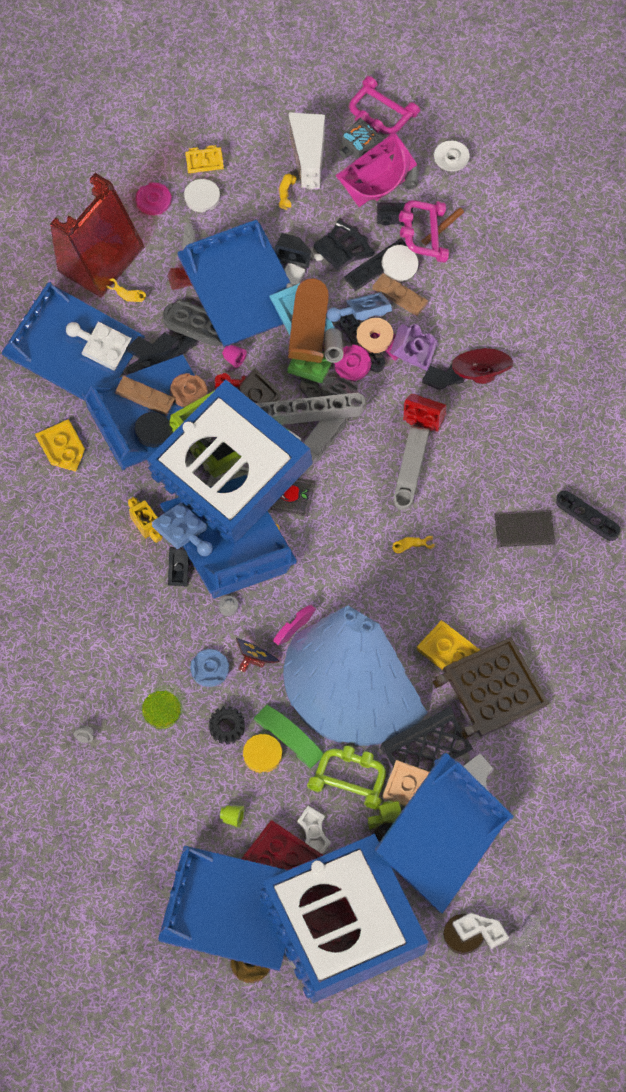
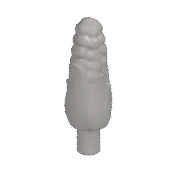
[182,223,196,249]

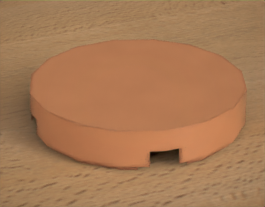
[170,373,207,407]

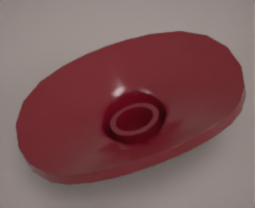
[452,348,514,384]

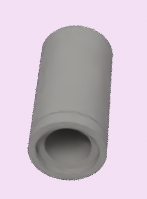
[324,328,343,363]

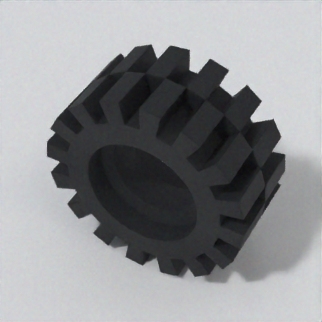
[209,706,245,745]

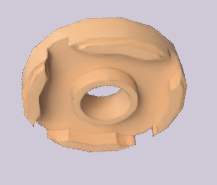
[357,318,394,353]

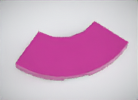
[273,605,316,645]

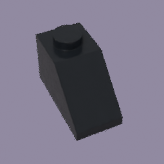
[275,233,311,268]

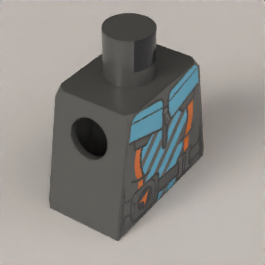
[339,117,383,159]

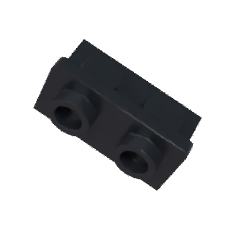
[377,202,413,226]

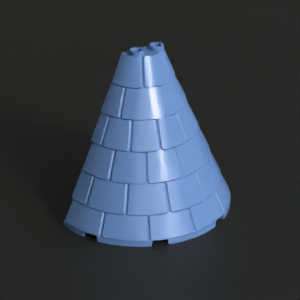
[284,605,428,746]

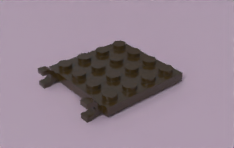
[432,637,549,740]

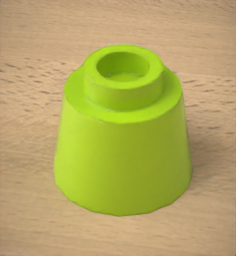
[220,805,244,828]

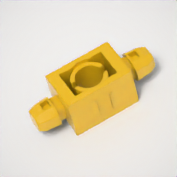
[128,497,163,543]

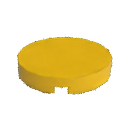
[243,734,282,773]

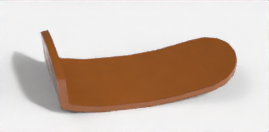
[288,278,329,363]

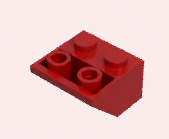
[403,393,447,432]

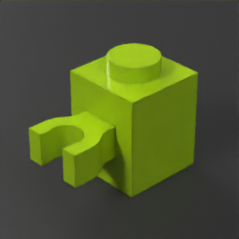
[367,801,402,830]

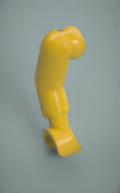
[278,173,296,210]
[106,279,146,302]
[392,536,435,554]

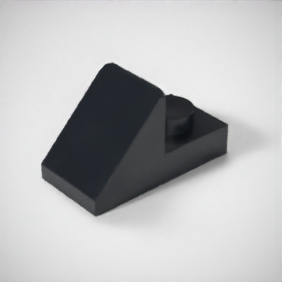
[168,547,190,587]

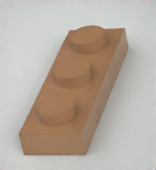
[372,273,428,317]
[115,376,175,416]

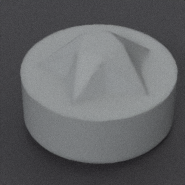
[219,596,238,616]

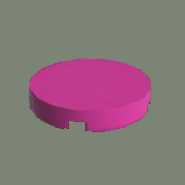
[136,182,172,215]
[334,345,371,381]

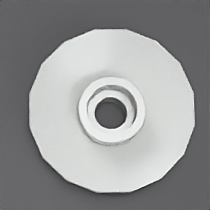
[434,141,470,171]

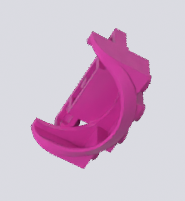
[335,133,417,207]

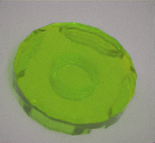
[142,691,181,729]

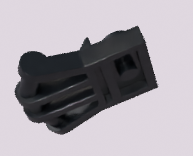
[313,217,375,271]

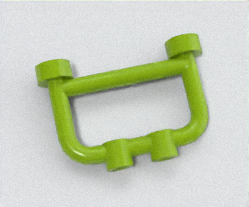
[307,746,386,810]

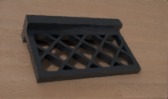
[380,707,473,772]

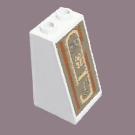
[289,112,325,189]

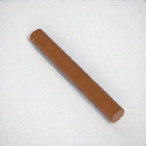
[422,207,464,246]

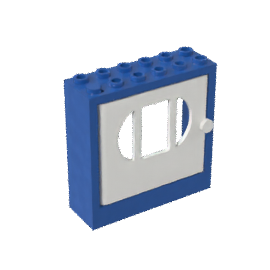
[147,380,313,544]
[259,834,429,1003]

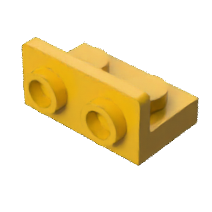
[185,145,224,174]

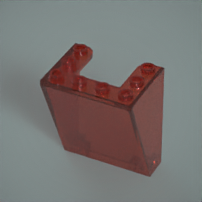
[50,173,145,298]

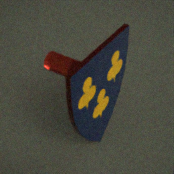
[236,637,280,672]

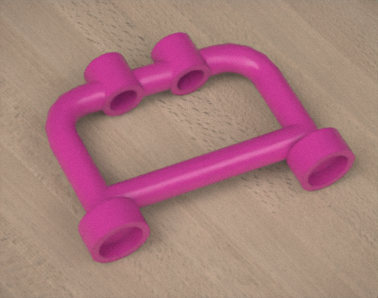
[349,76,420,135]
[399,200,449,263]

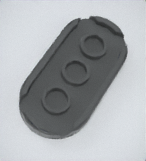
[163,301,222,346]

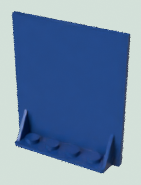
[177,219,291,347]
[1,282,145,401]
[82,355,195,471]
[160,475,297,599]
[374,753,514,914]
[158,846,292,971]

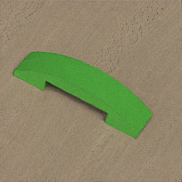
[253,705,324,769]

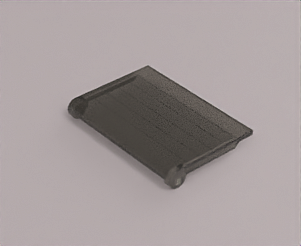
[494,510,555,548]

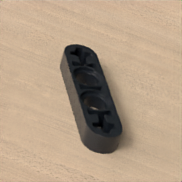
[340,314,385,372]
[556,491,620,541]

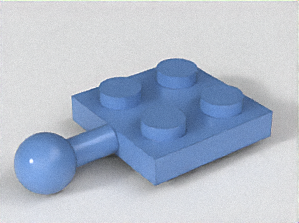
[327,292,392,322]
[152,503,212,556]

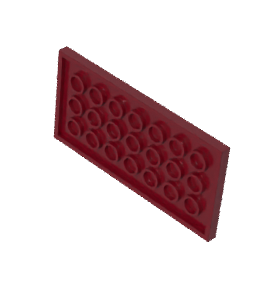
[242,820,370,970]

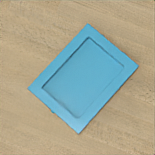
[270,283,335,335]

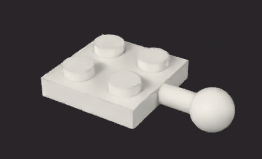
[66,322,131,371]

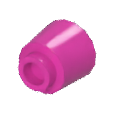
[222,345,247,368]

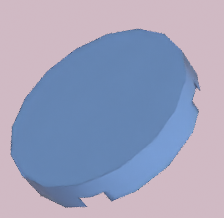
[190,649,229,687]

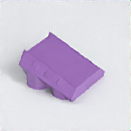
[389,324,438,371]

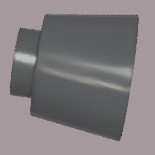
[402,167,419,189]

